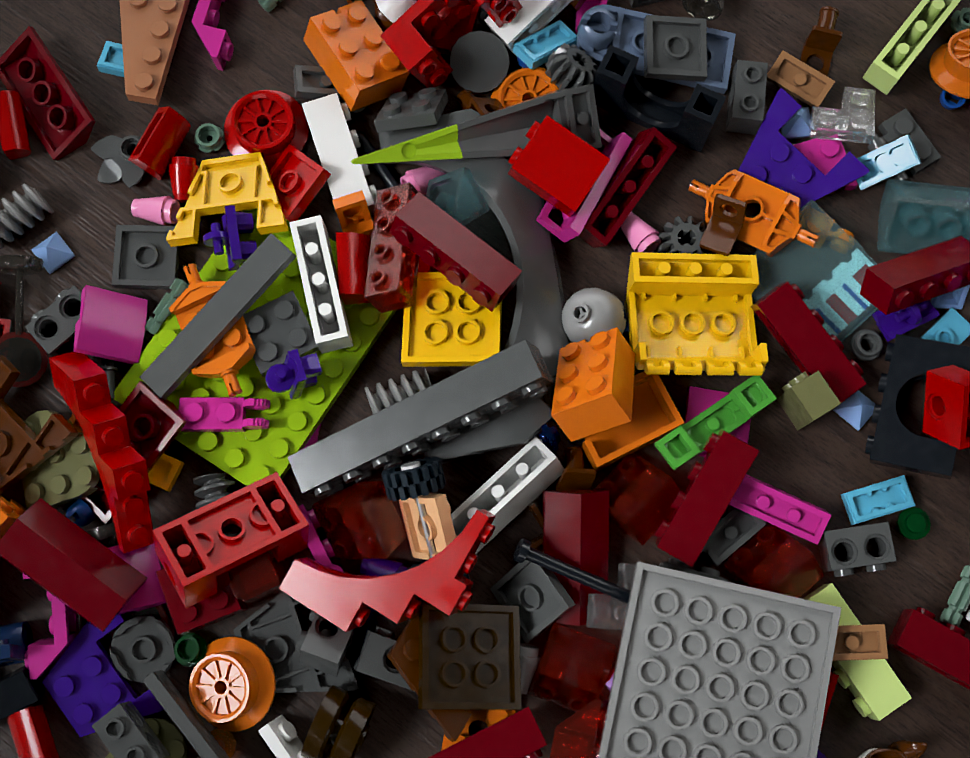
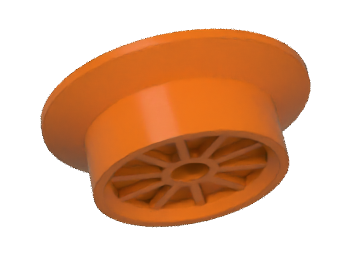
[929,28,970,99]
[491,67,559,108]
[189,636,276,732]

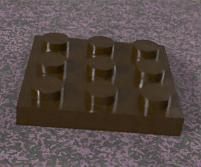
[418,603,521,710]

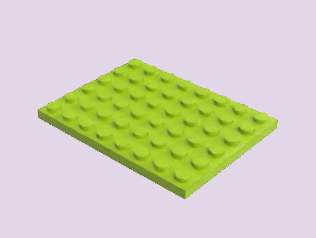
[114,208,405,486]

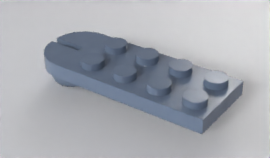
[576,4,736,94]

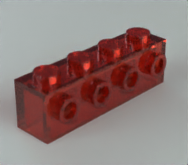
[364,182,420,313]

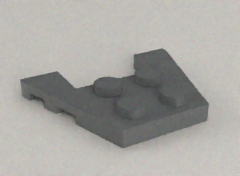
[233,592,360,693]

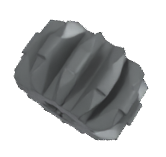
[545,43,598,90]
[658,216,709,254]

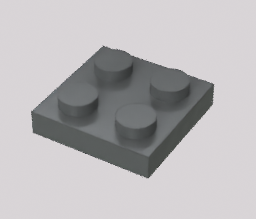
[644,15,708,82]
[374,87,449,133]
[111,225,180,289]
[243,291,319,377]
[490,560,576,644]

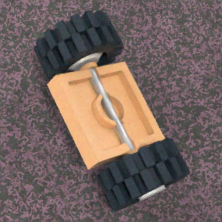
[381,457,470,600]

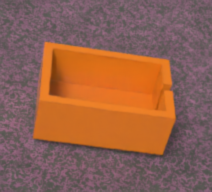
[303,0,409,112]
[551,327,636,442]
[578,371,685,471]

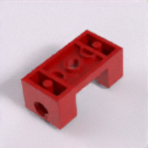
[380,0,523,88]
[922,365,970,450]
[152,472,309,609]

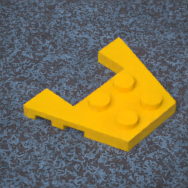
[166,152,288,247]

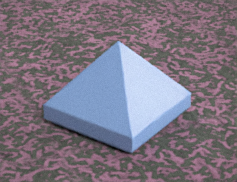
[781,107,814,140]
[31,231,75,274]
[931,285,970,310]
[833,390,875,431]

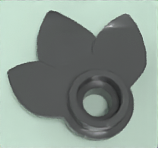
[91,135,145,188]

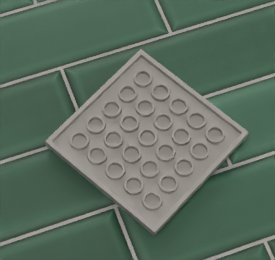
[597,562,841,758]

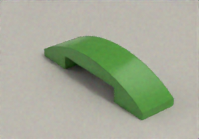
[654,376,777,471]

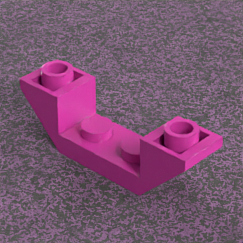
[191,0,234,71]
[23,573,79,680]

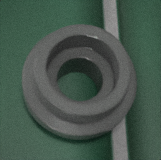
[850,329,883,361]

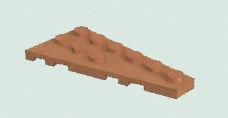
[120,0,190,106]

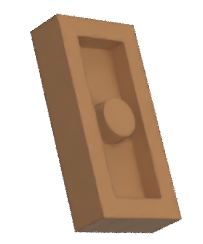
[767,50,835,110]
[833,624,888,661]

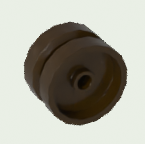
[301,685,376,758]

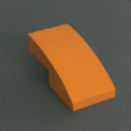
[332,190,381,249]

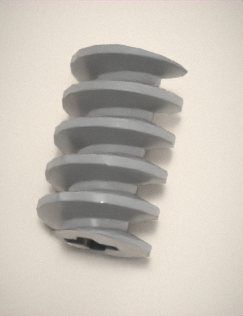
[0,183,54,249]
[365,367,432,414]

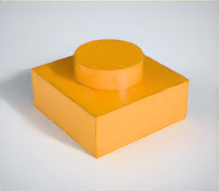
[148,453,185,492]

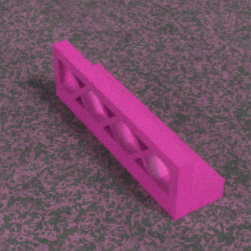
[536,129,633,243]
[729,474,831,545]

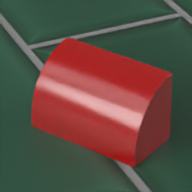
[128,106,191,180]
[336,232,377,305]
[6,705,59,758]

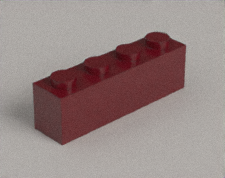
[578,127,677,248]
[389,192,522,312]
[859,236,970,315]
[750,281,867,403]
[654,429,759,567]
[887,607,970,691]
[428,706,547,758]

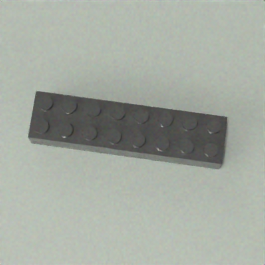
[288,340,555,497]

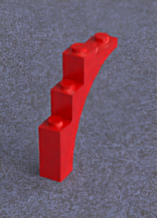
[49,352,154,553]
[279,509,496,632]

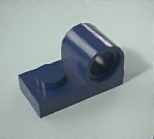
[0,621,33,667]

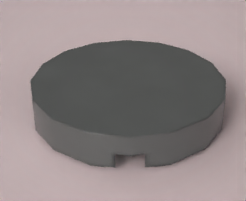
[448,30,510,93]
[110,615,178,683]

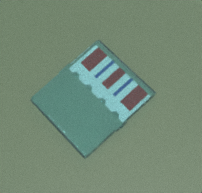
[752,200,878,343]

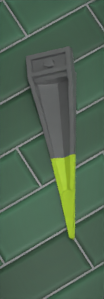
[351,84,602,164]

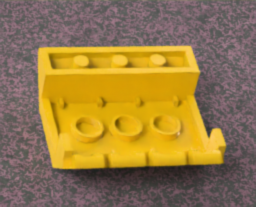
[626,252,769,376]

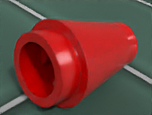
[168,156,199,203]

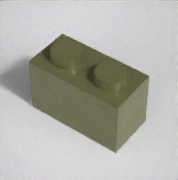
[776,370,841,431]

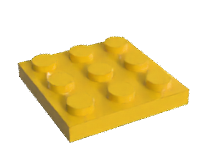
[401,272,502,367]

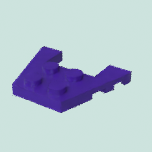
[738,88,870,209]
[42,614,164,737]

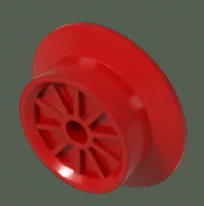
[224,90,309,170]

